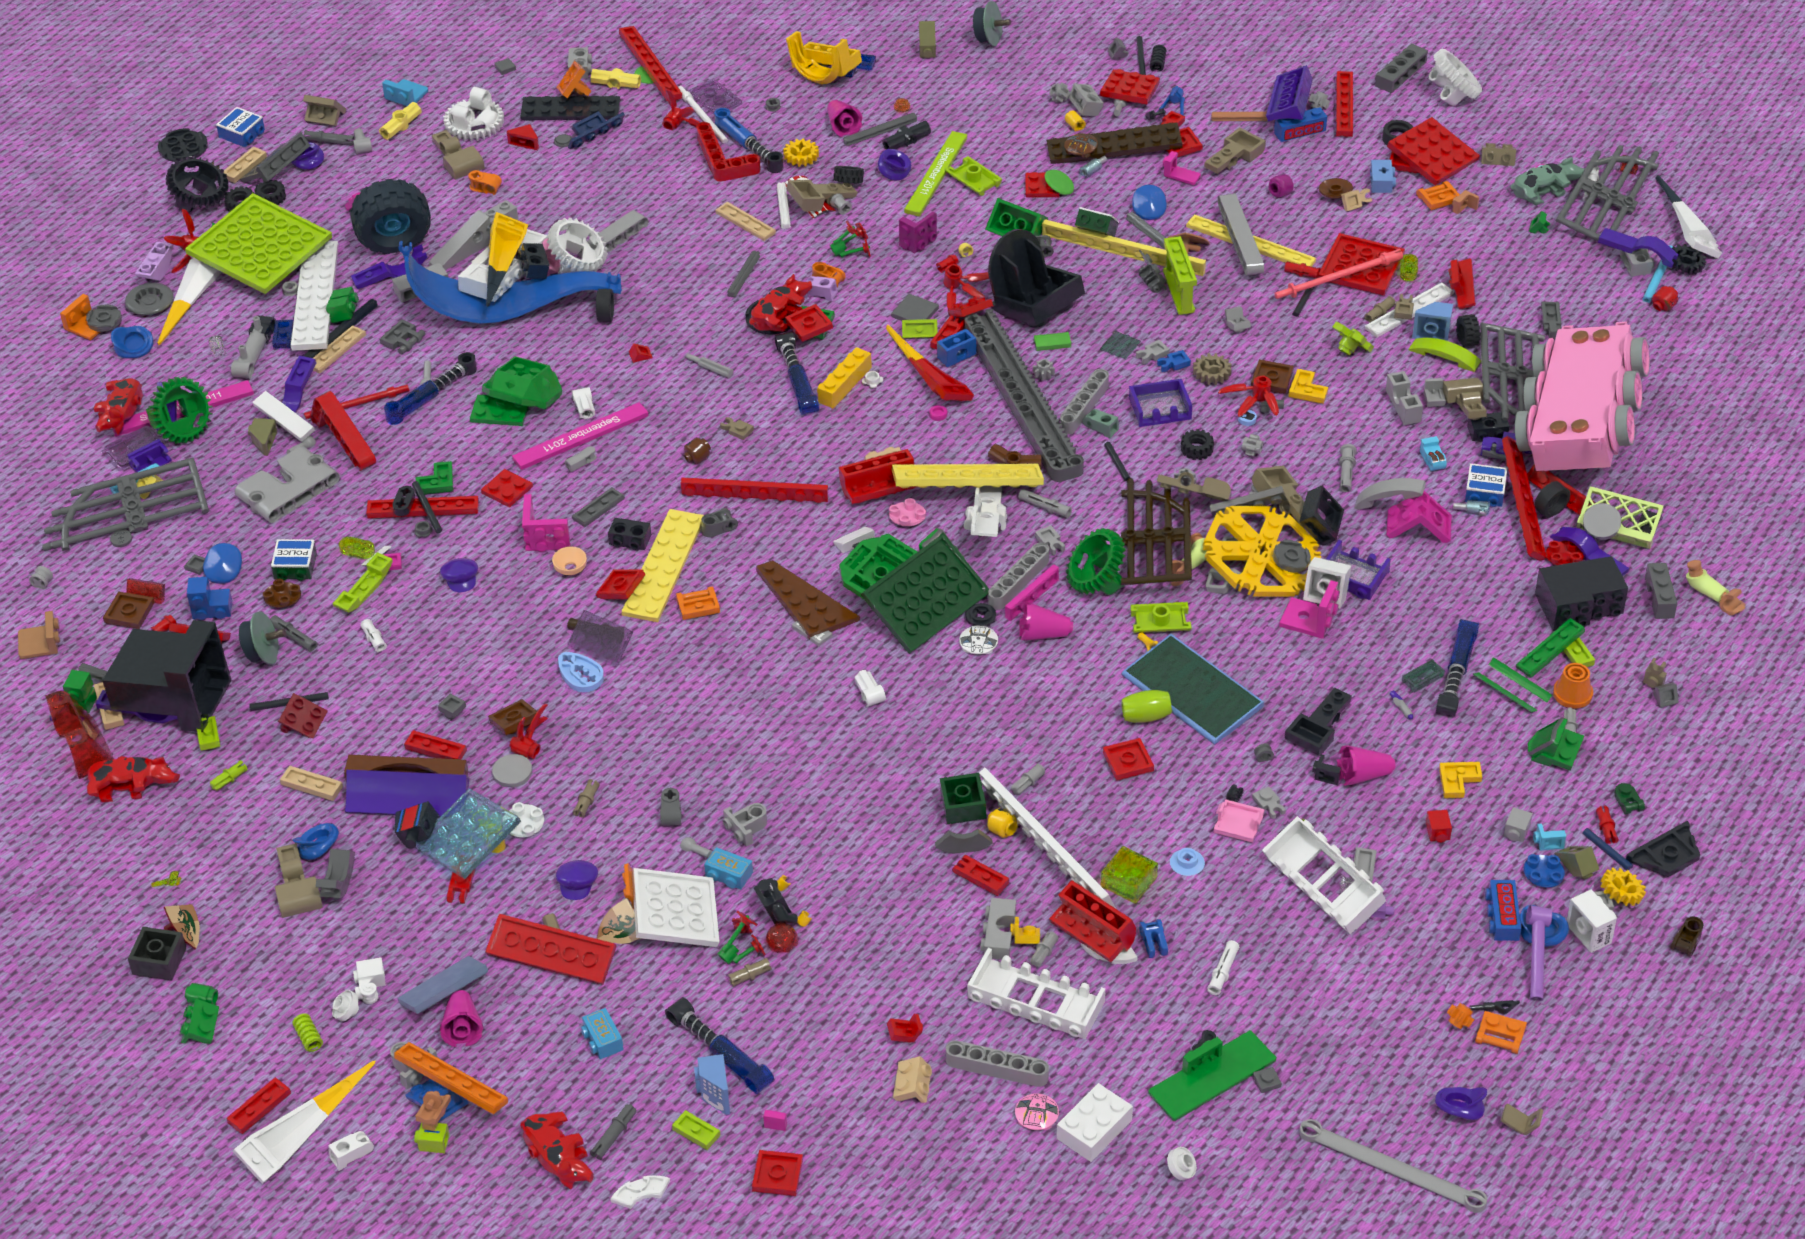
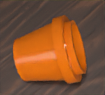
[1553,663,1593,708]

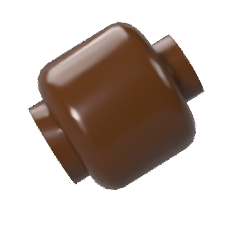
[683,437,711,464]

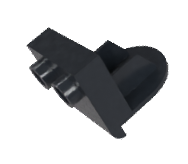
[988,229,1085,328]

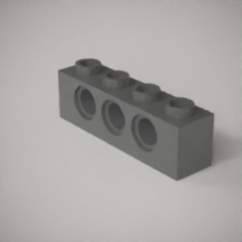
[1375,43,1428,93]

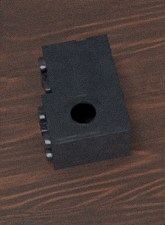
[1535,556,1628,631]

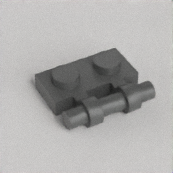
[379,319,425,355]

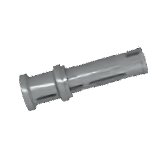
[1339,444,1357,492]

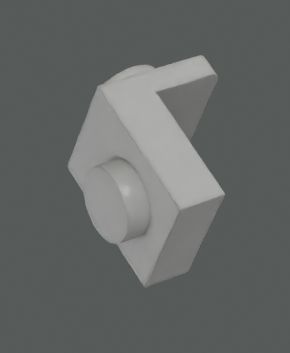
[1225,306,1251,332]
[1423,378,1446,407]

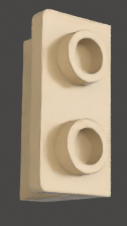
[893,1056,932,1103]

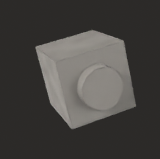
[1504,807,1533,842]

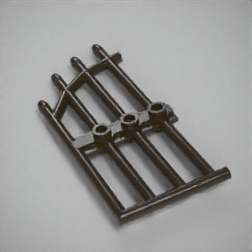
[1121,478,1192,586]

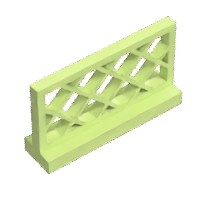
[1577,486,1663,549]

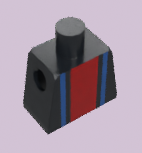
[395,801,439,849]

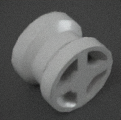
[29,566,53,589]

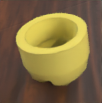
[958,243,973,257]

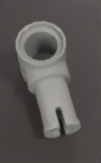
[353,129,372,155]

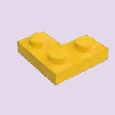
[1289,369,1328,404]
[1439,762,1483,798]

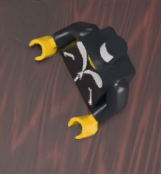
[754,875,812,927]

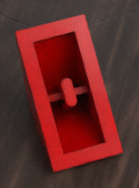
[507,124,539,151]

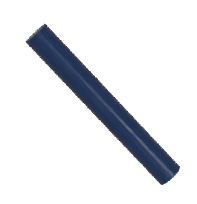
[1582,828,1633,870]

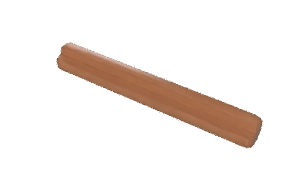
[1211,111,1275,121]

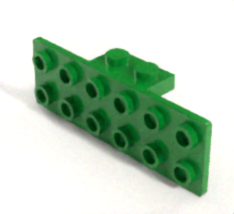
[1148,1030,1277,1121]

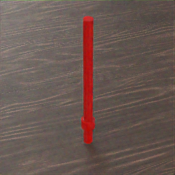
[304,384,410,419]

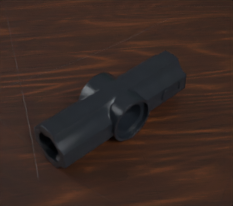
[882,120,931,150]

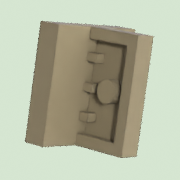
[303,95,346,126]

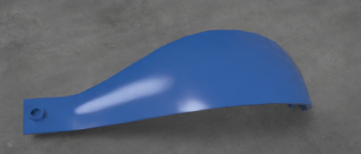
[399,241,622,324]

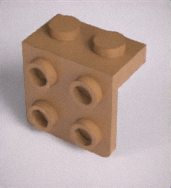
[18,610,60,659]

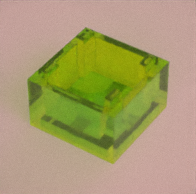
[1101,846,1158,904]

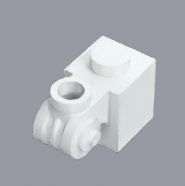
[353,958,386,1004]

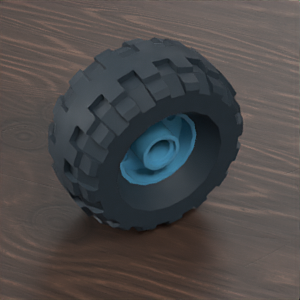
[350,179,431,254]

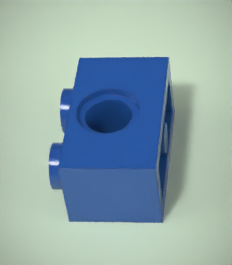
[937,329,976,367]

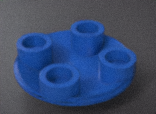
[1523,854,1565,888]

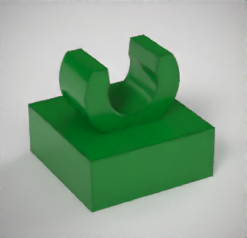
[1529,211,1550,234]

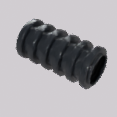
[1149,44,1167,72]

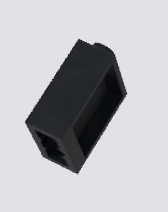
[1299,485,1344,546]

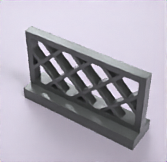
[240,132,310,183]

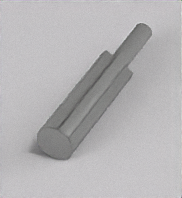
[686,353,734,379]

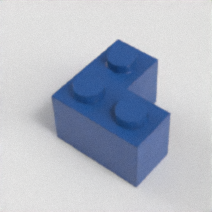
[187,576,233,620]

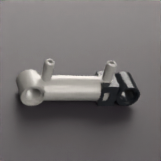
[231,315,276,379]

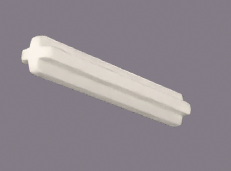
[777,182,791,229]

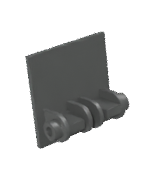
[1139,250,1167,293]

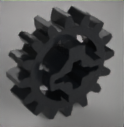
[1672,244,1707,275]

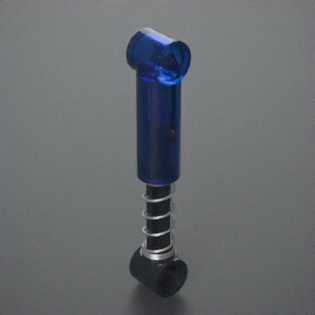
[775,332,819,415]
[384,352,477,425]
[1436,619,1479,717]
[665,997,774,1094]

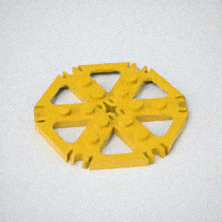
[1202,506,1321,597]

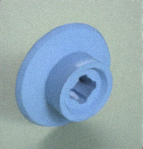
[1170,848,1205,876]

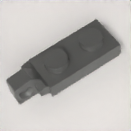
[1541,301,1562,340]

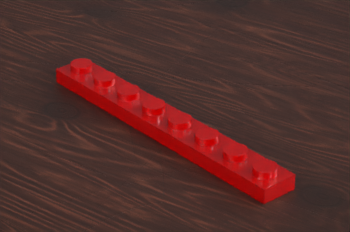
[619,26,682,101]
[1502,436,1547,561]
[681,477,829,503]

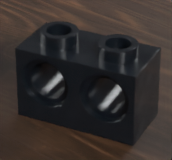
[518,243,550,279]
[608,517,651,550]

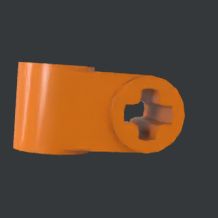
[468,170,502,195]
[812,262,846,288]

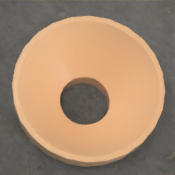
[552,547,587,575]

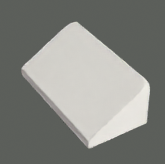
[833,527,875,553]

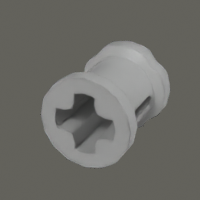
[830,194,852,215]

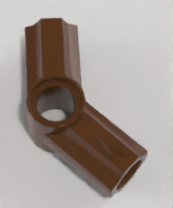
[988,443,1041,470]

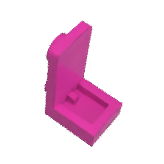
[1163,151,1201,185]

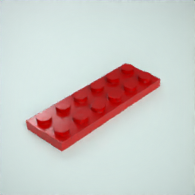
[485,914,617,985]

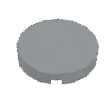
[1583,503,1621,540]
[492,754,532,788]

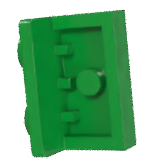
[180,998,219,1044]

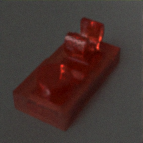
[126,578,165,604]

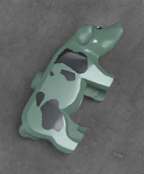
[1510,157,1585,206]

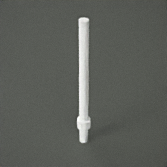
[678,86,728,143]

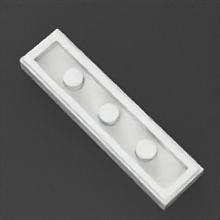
[253,391,315,442]

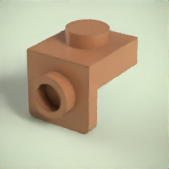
[1452,190,1479,214]

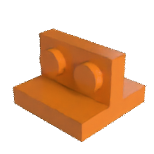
[556,61,591,98]

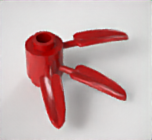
[662,89,700,131]
[164,209,199,273]
[943,264,989,309]
[1218,376,1279,417]
[509,704,548,759]

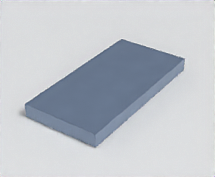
[397,956,488,1014]

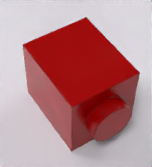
[1426,809,1452,843]

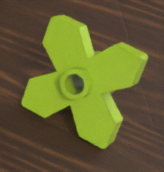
[1332,321,1374,356]

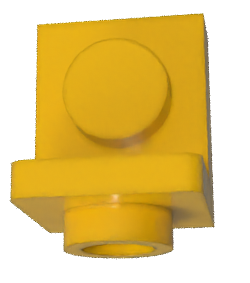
[1011,917,1040,944]

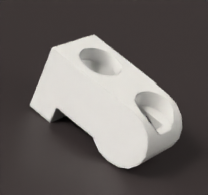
[328,1131,374,1171]

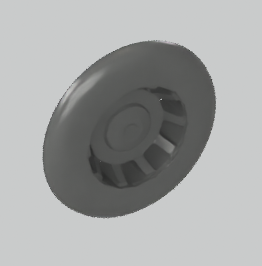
[125,283,174,315]

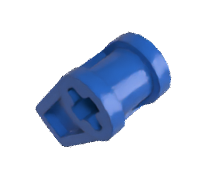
[1139,919,1168,958]

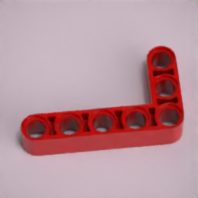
[696,122,761,182]
[310,391,376,471]

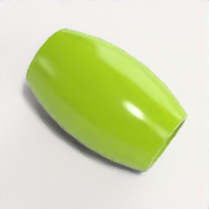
[1121,690,1172,723]

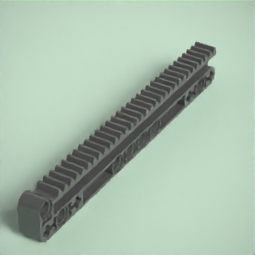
[965,309,1084,482]

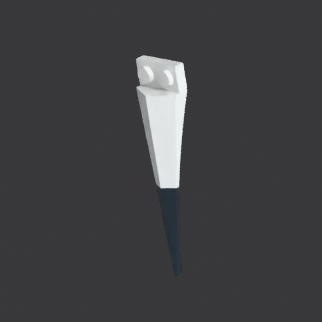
[1655,175,1722,258]

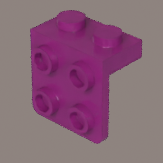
[899,211,937,254]

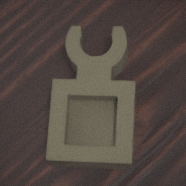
[1394,294,1414,320]
[720,417,754,440]
[1643,658,1667,688]

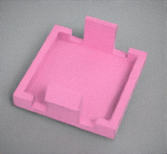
[1214,799,1264,843]

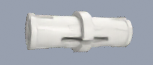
[360,619,387,652]

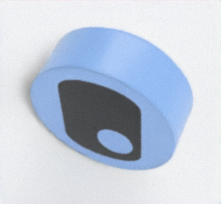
[1238,410,1257,426]

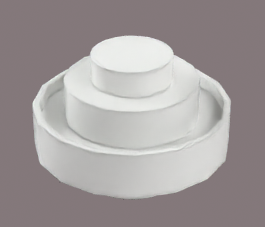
[332,990,359,1021]
[1167,1147,1197,1181]

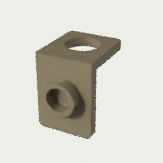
[1501,1104,1544,1135]

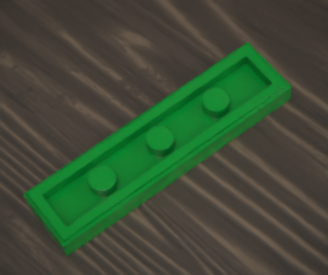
[1516,618,1585,678]

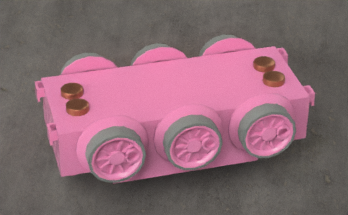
[1515,322,1650,471]

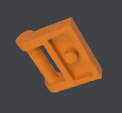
[1416,181,1460,210]
[676,586,720,620]
[1475,1011,1527,1054]

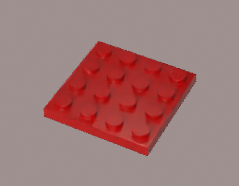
[1387,117,1480,186]
[1318,233,1405,296]

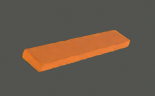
[394,1042,508,1115]

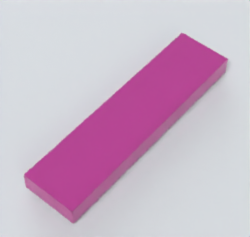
[1005,564,1059,621]

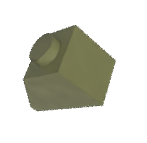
[919,21,936,58]
[248,418,278,456]
[1554,845,1600,879]

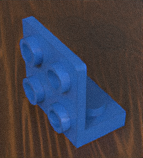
[405,1078,469,1122]

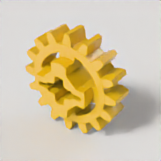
[783,138,819,167]
[1600,867,1646,906]

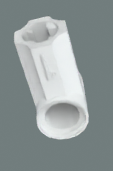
[571,387,595,419]
[855,670,886,707]

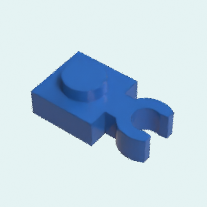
[1157,350,1191,372]

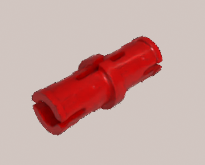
[1284,261,1321,279]
[1596,806,1619,844]

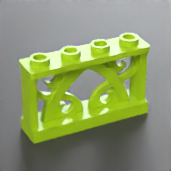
[1163,236,1197,315]

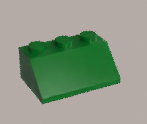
[985,198,1048,236]

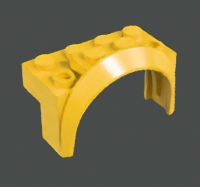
[786,31,862,84]

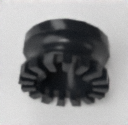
[1226,784,1244,803]

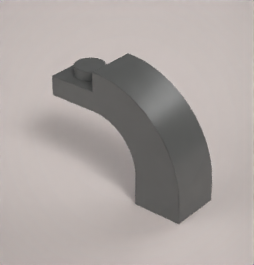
[315,849,355,898]

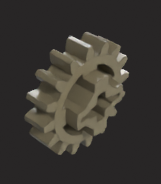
[1193,353,1232,385]

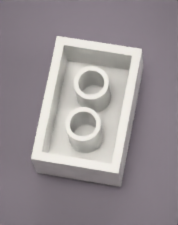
[1057,1083,1133,1162]

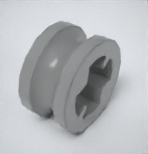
[282,281,298,296]

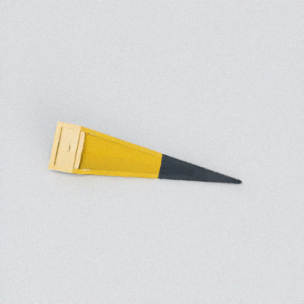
[486,212,528,307]

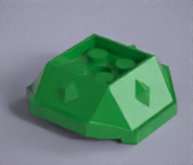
[482,356,562,409]
[839,534,917,599]

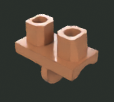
[415,1091,451,1131]

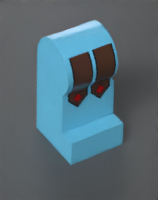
[1420,436,1447,471]

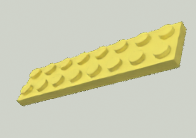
[892,464,1044,488]
[622,509,704,622]

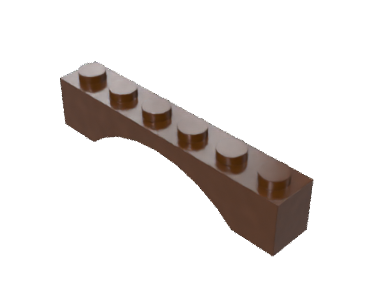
[344,754,469,784]

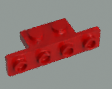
[1448,258,1476,309]

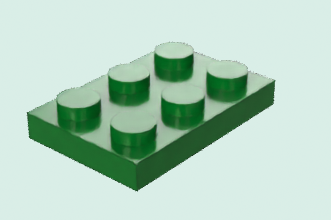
[470,394,529,426]

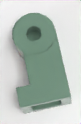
[1083,409,1119,439]

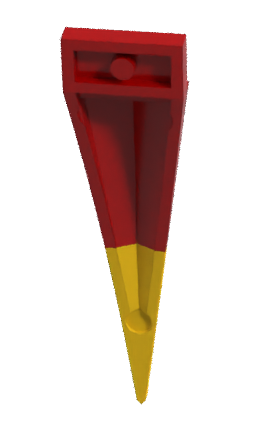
[886,324,974,401]

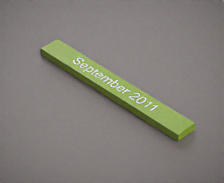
[904,131,967,217]

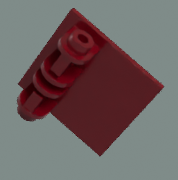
[278,693,328,739]

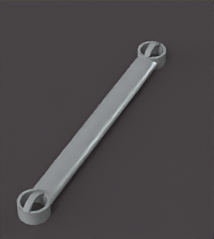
[1299,1119,1487,1213]

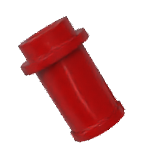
[936,254,959,273]
[151,615,177,632]

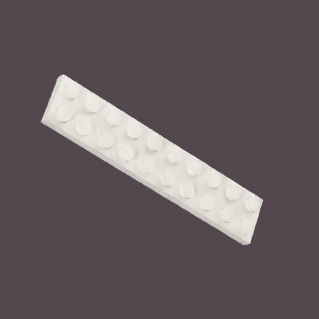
[291,241,338,351]
[979,768,1115,908]

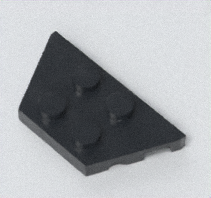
[1626,821,1701,877]

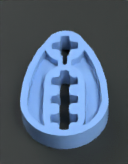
[558,652,604,692]

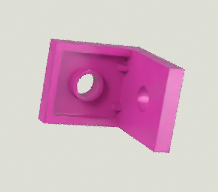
[1386,491,1452,543]
[522,494,571,552]
[1279,580,1340,639]

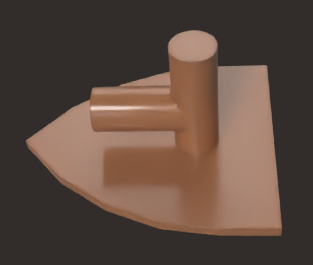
[1168,232,1210,254]

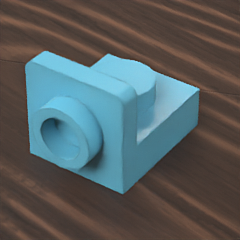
[1533,823,1566,851]

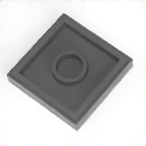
[891,294,939,321]

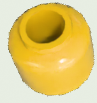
[987,808,1018,838]

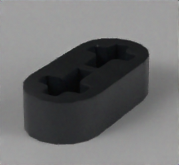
[393,486,415,516]

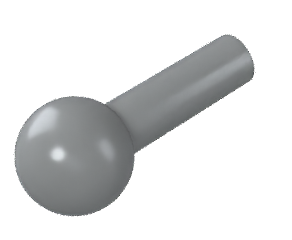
[1114,99,1127,116]
[420,361,433,389]
[286,436,316,454]
[680,837,713,858]

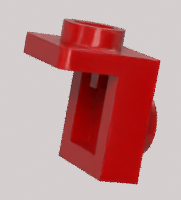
[887,1014,923,1043]

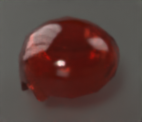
[766,923,799,953]

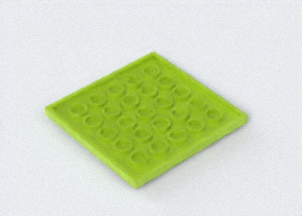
[185,193,332,294]

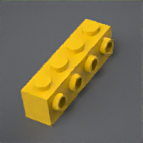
[817,347,872,409]

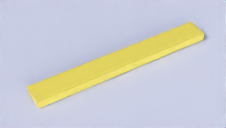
[1186,215,1316,267]

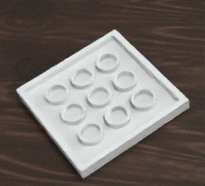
[632,868,719,947]

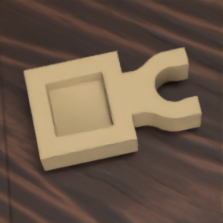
[1341,188,1372,211]

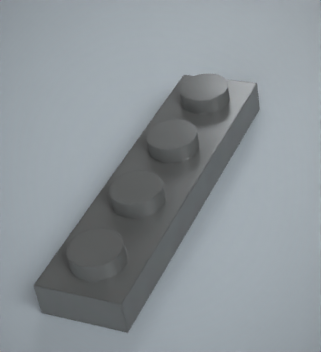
[1210,486,1287,518]

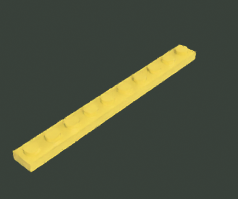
[1042,220,1206,276]

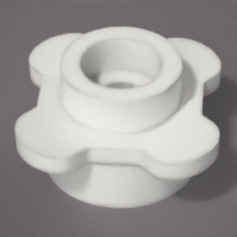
[862,371,883,388]

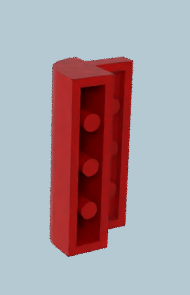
[838,449,918,504]
[1049,880,1136,962]

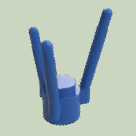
[1157,86,1185,116]

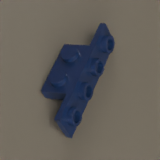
[568,111,625,149]

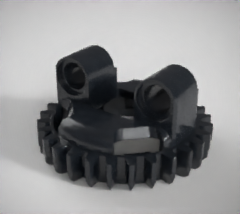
[165,156,229,213]

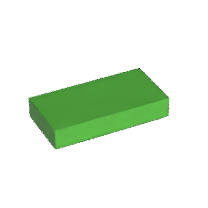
[1034,332,1071,351]

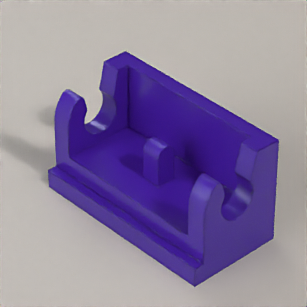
[127,439,172,472]

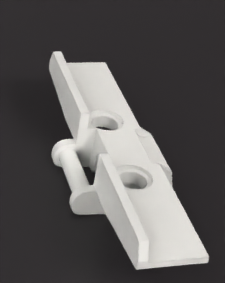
[964,486,1007,537]

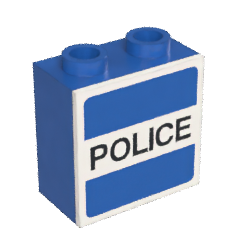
[216,107,265,147]
[1465,463,1507,507]

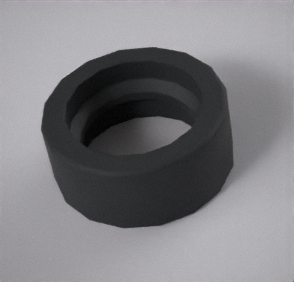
[1382,120,1413,145]
[596,289,614,322]
[1534,481,1571,518]

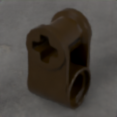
[1671,916,1704,958]

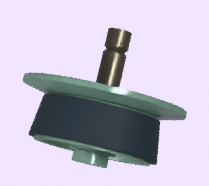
[973,1,1011,46]
[239,611,286,664]

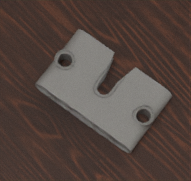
[235,446,340,523]

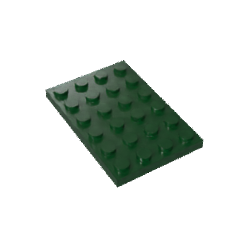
[861,533,989,654]

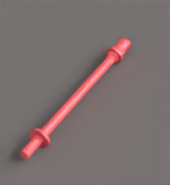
[1274,249,1403,299]

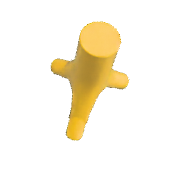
[1138,632,1158,652]

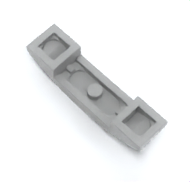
[1354,478,1426,510]

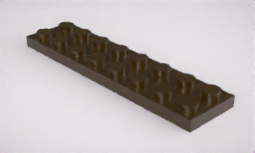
[1046,122,1183,164]

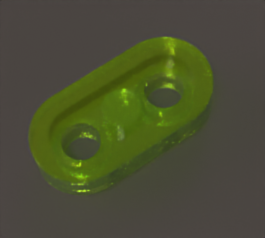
[1400,254,1418,281]
[339,537,375,559]

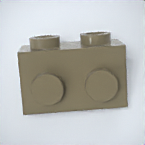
[1481,143,1516,166]

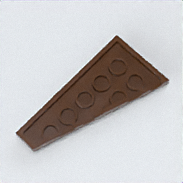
[756,560,860,640]

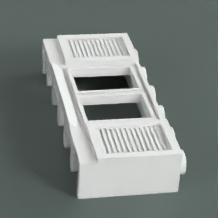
[458,229,547,302]
[1262,816,1386,934]
[967,948,1105,1039]

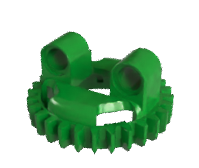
[146,377,213,443]
[1066,528,1126,595]

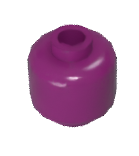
[1269,174,1294,198]

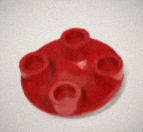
[1546,540,1584,565]

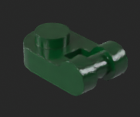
[1614,783,1645,815]

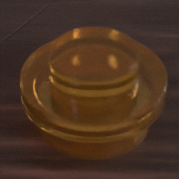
[894,98,910,112]

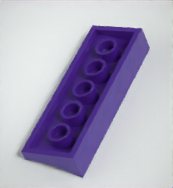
[1266,65,1313,122]
[345,770,469,818]

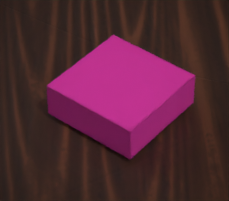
[384,553,402,571]
[763,1110,787,1131]

